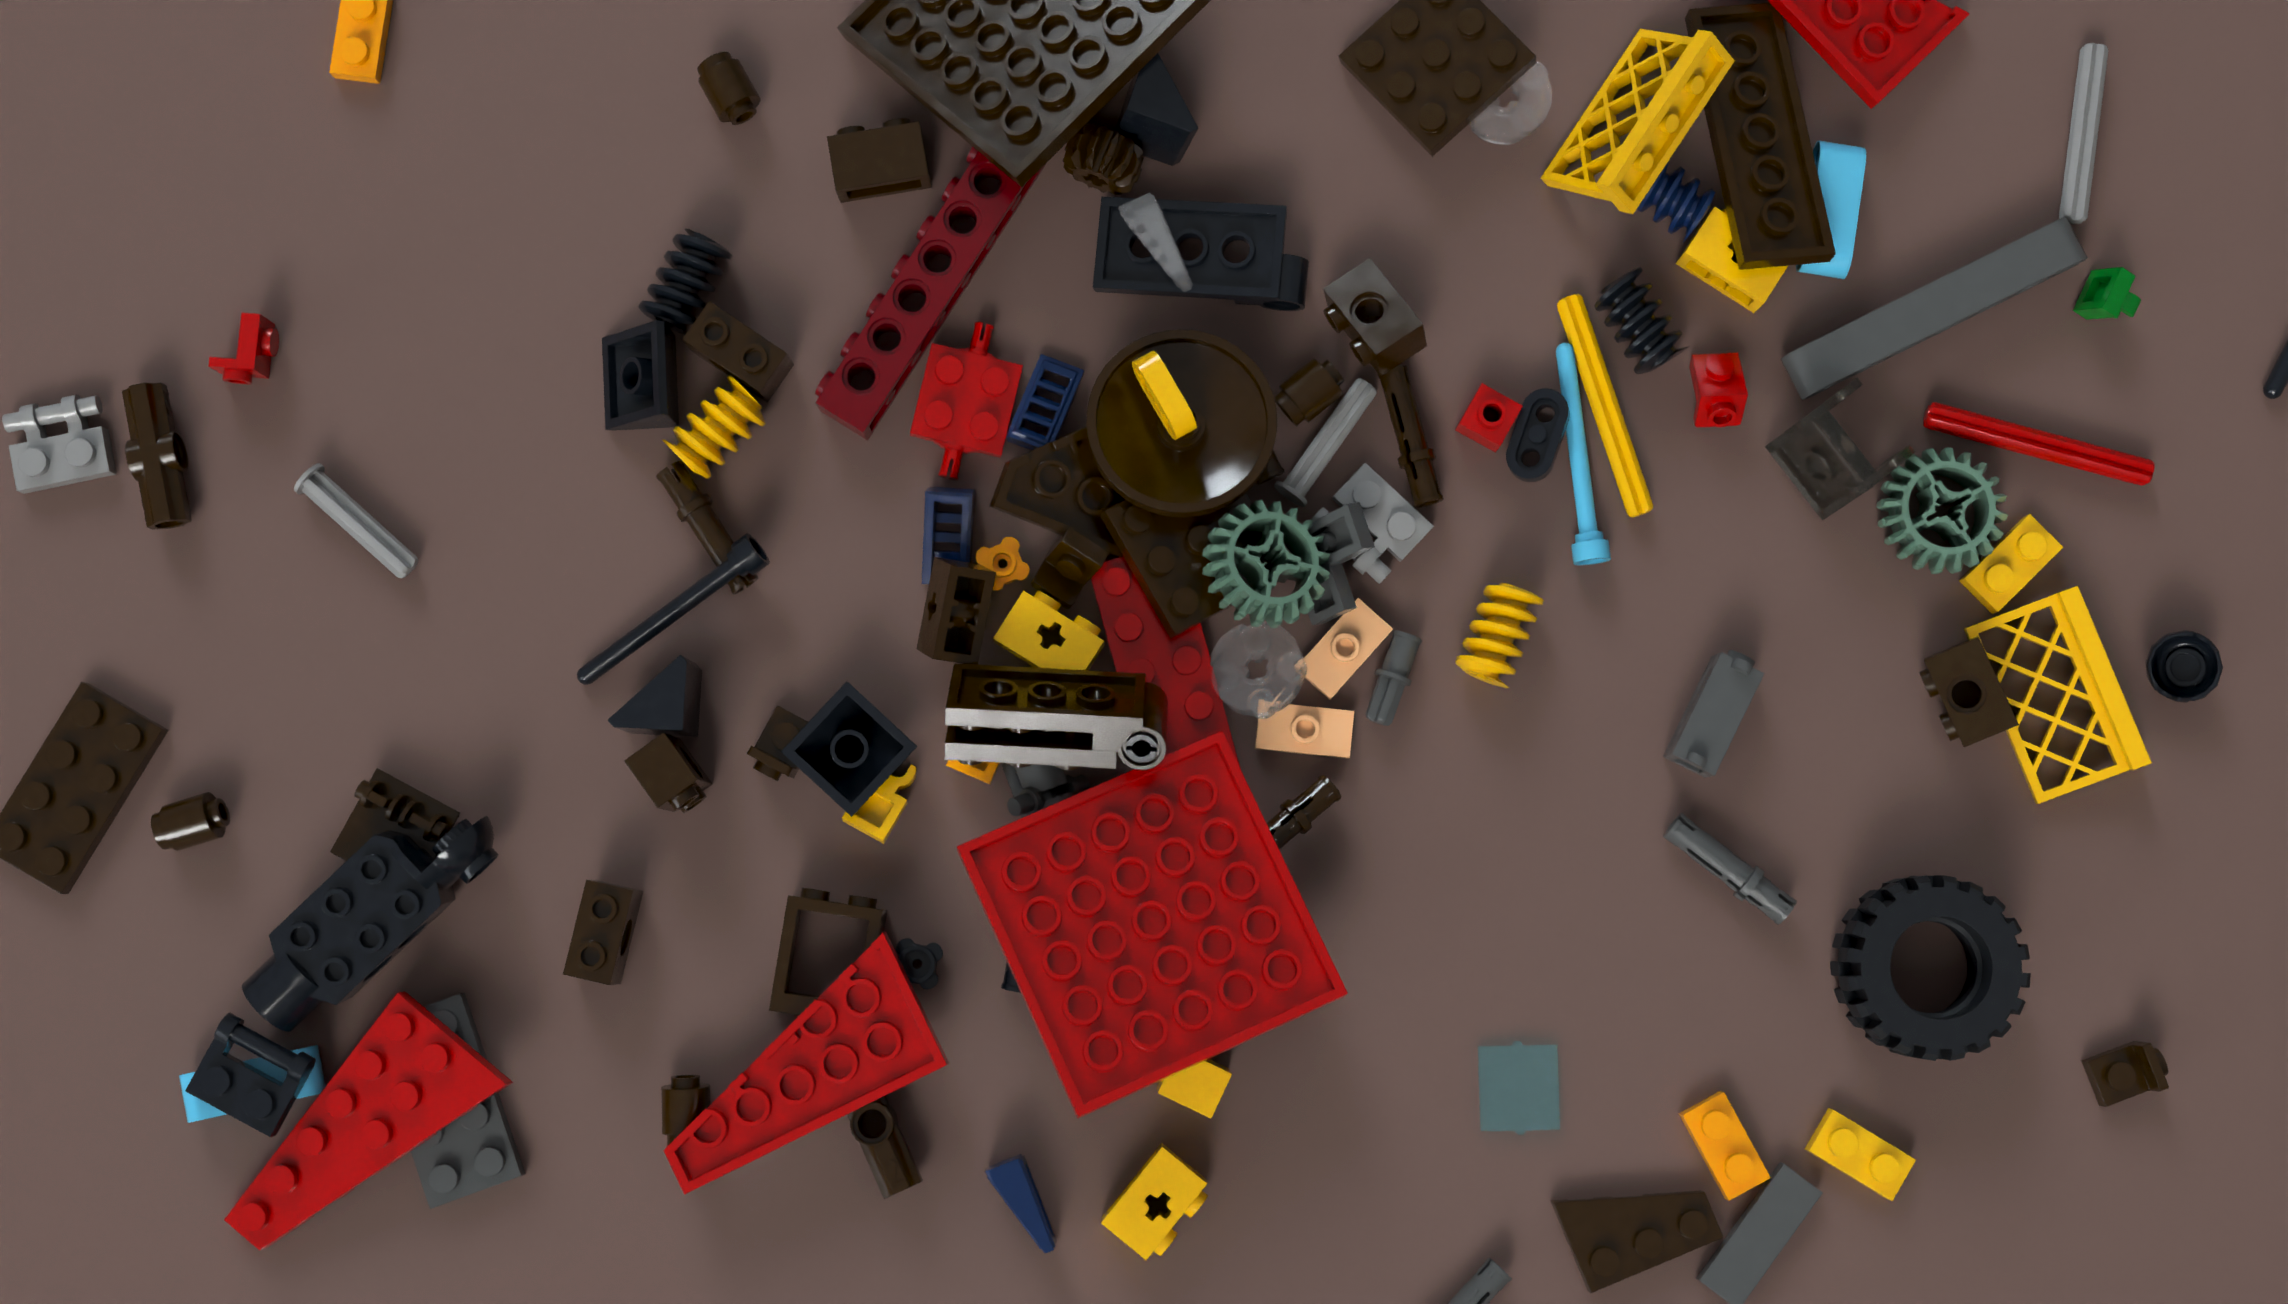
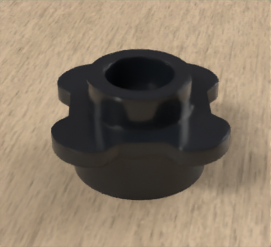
[896,938,943,990]

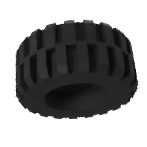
[1830,875,2031,1061]

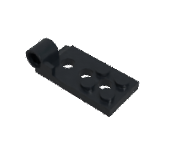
[1093,196,1309,311]

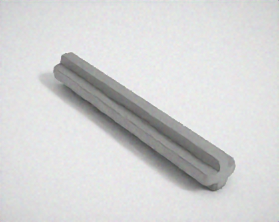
[2059,43,2109,224]

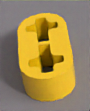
[1132,350,1197,440]

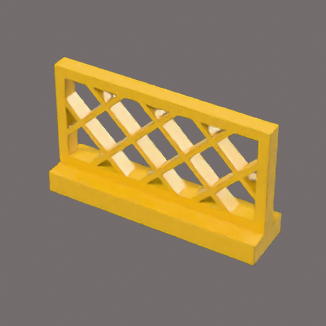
[1541,28,1735,214]
[1964,586,2152,804]

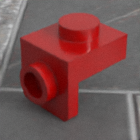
[208,312,279,385]
[1689,353,1748,427]

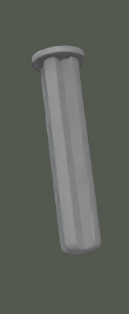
[1274,378,1377,507]
[294,463,418,578]

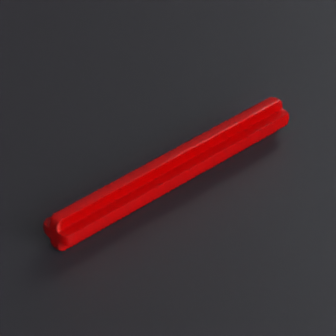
[1923,402,2155,486]

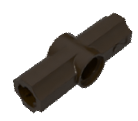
[122,382,192,530]
[847,1095,923,1199]

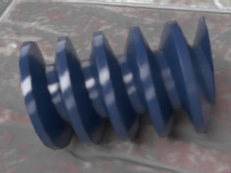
[1637,160,1716,243]

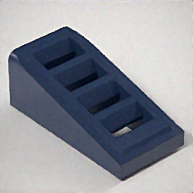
[1006,354,1085,450]
[922,487,976,585]
[985,1154,1057,1253]

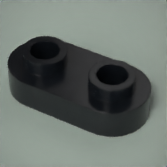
[1506,388,1570,482]

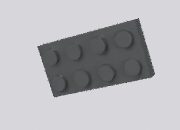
[369,993,526,1209]

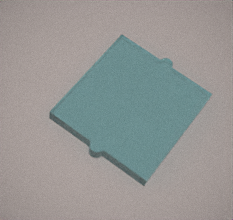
[1477,1041,1560,1135]

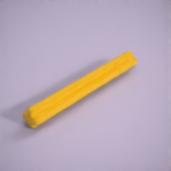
[1557,294,1653,517]

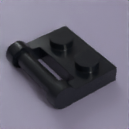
[185,1013,316,1137]

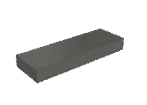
[1696,1162,1823,1304]

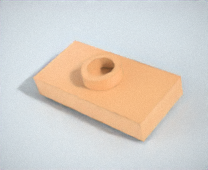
[1295,598,1393,700]
[1255,701,1354,759]

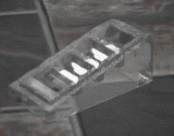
[1118,193,1193,292]

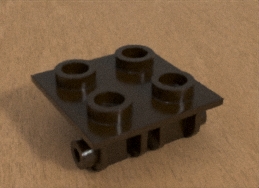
[330,768,460,861]

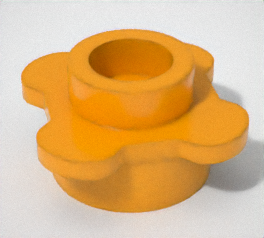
[975,537,1030,591]

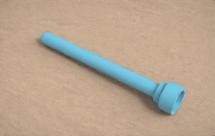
[1556,342,1611,565]

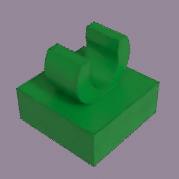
[2073,267,2141,320]

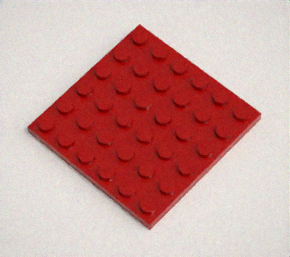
[957,731,1348,1119]

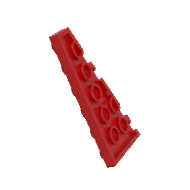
[1767,0,1970,109]
[663,931,949,1195]
[224,991,513,1251]

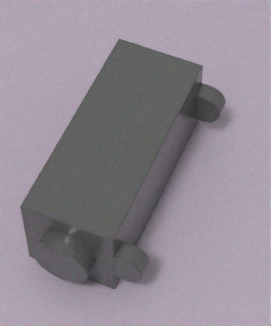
[1663,650,1765,778]

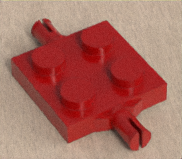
[910,322,1023,480]

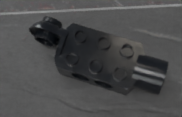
[242,816,499,1032]

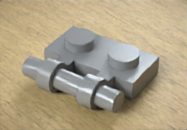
[2,395,116,494]
[1311,463,1434,584]

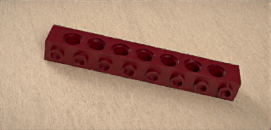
[815,147,1047,441]

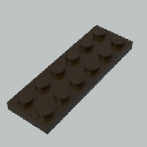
[1685,3,1836,270]

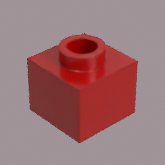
[1455,383,1523,453]

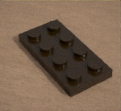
[0,682,169,894]

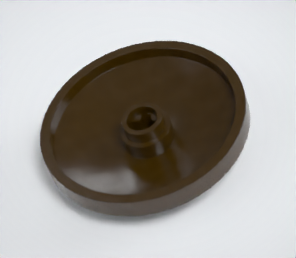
[1086,329,1277,517]

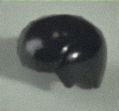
[2145,630,2223,703]

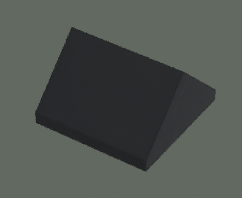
[1115,53,1198,166]
[602,320,679,431]
[608,655,702,737]
[781,681,917,817]

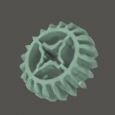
[1876,447,2008,574]
[1202,499,1330,629]

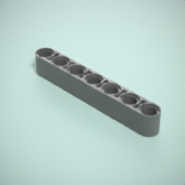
[1780,217,2088,400]

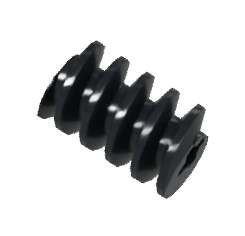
[638,229,732,335]
[1594,267,1690,375]

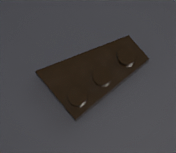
[1551,1190,1724,1293]

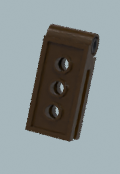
[944,663,1168,770]

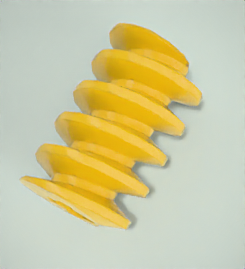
[662,375,766,479]
[1455,583,1544,688]

